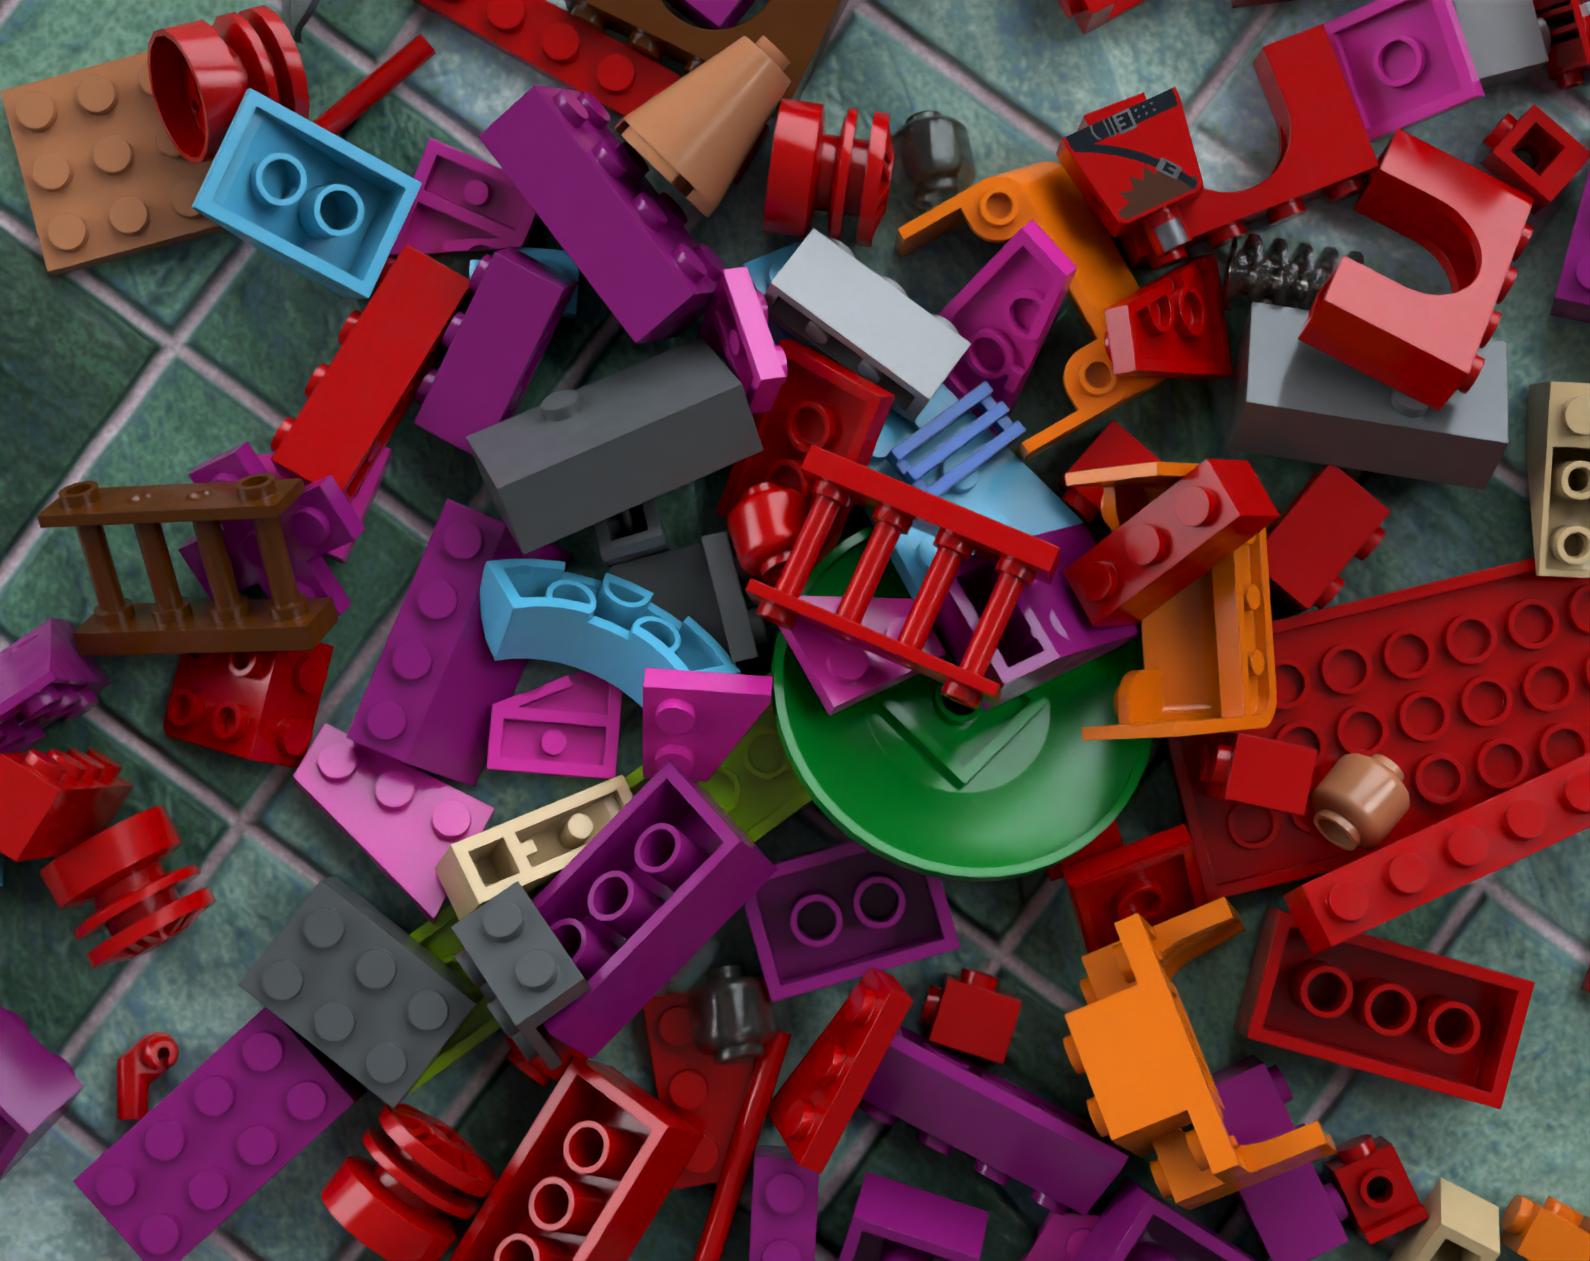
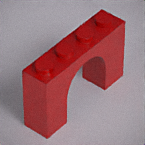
[1077,24,1379,272]
[1298,128,1535,412]

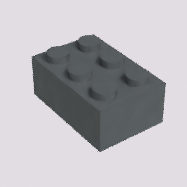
[238,876,485,1109]

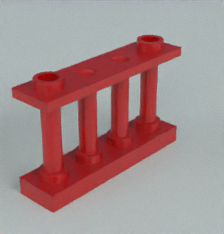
[745,444,1060,709]

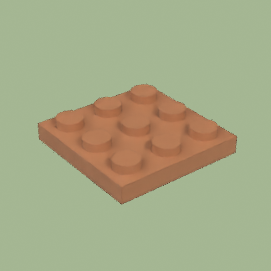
[0,51,226,276]

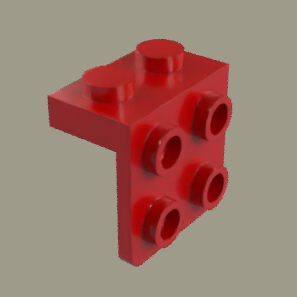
[163,642,334,768]

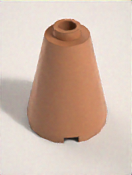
[613,35,791,218]

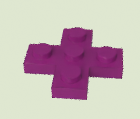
[178,441,365,616]

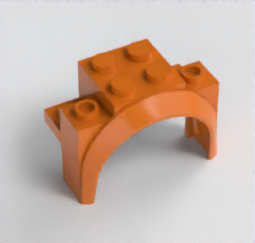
[1063,897,1338,1211]

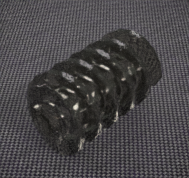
[1222,234,1364,312]

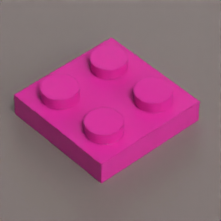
[1323,0,1485,144]

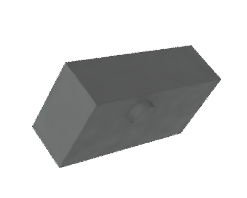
[1229,301,1509,490]
[466,337,764,555]

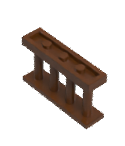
[37,473,338,656]

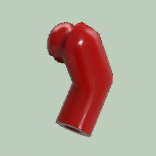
[116,1031,179,1120]

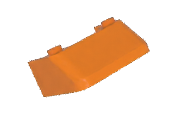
[894,161,1165,463]
[1065,462,1277,741]

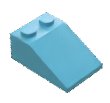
[191,88,422,299]

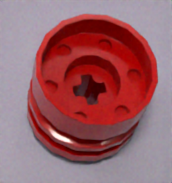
[147,5,310,164]
[763,98,895,247]
[40,806,217,970]
[321,1102,498,1261]

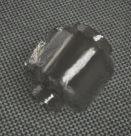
[891,110,977,211]
[686,965,777,1066]

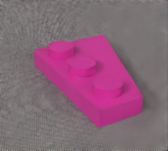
[938,220,1077,436]
[293,723,495,925]

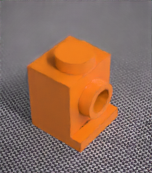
[1500,1195,1590,1261]

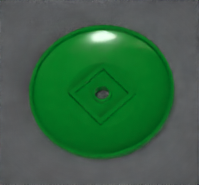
[771,525,1153,882]

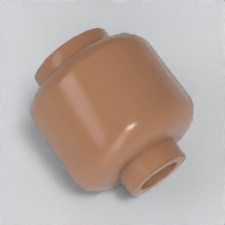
[1311,753,1410,851]

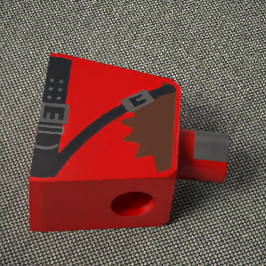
[1056,87,1204,258]

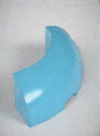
[480,559,741,708]

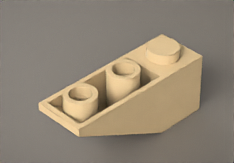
[1525,381,1590,578]

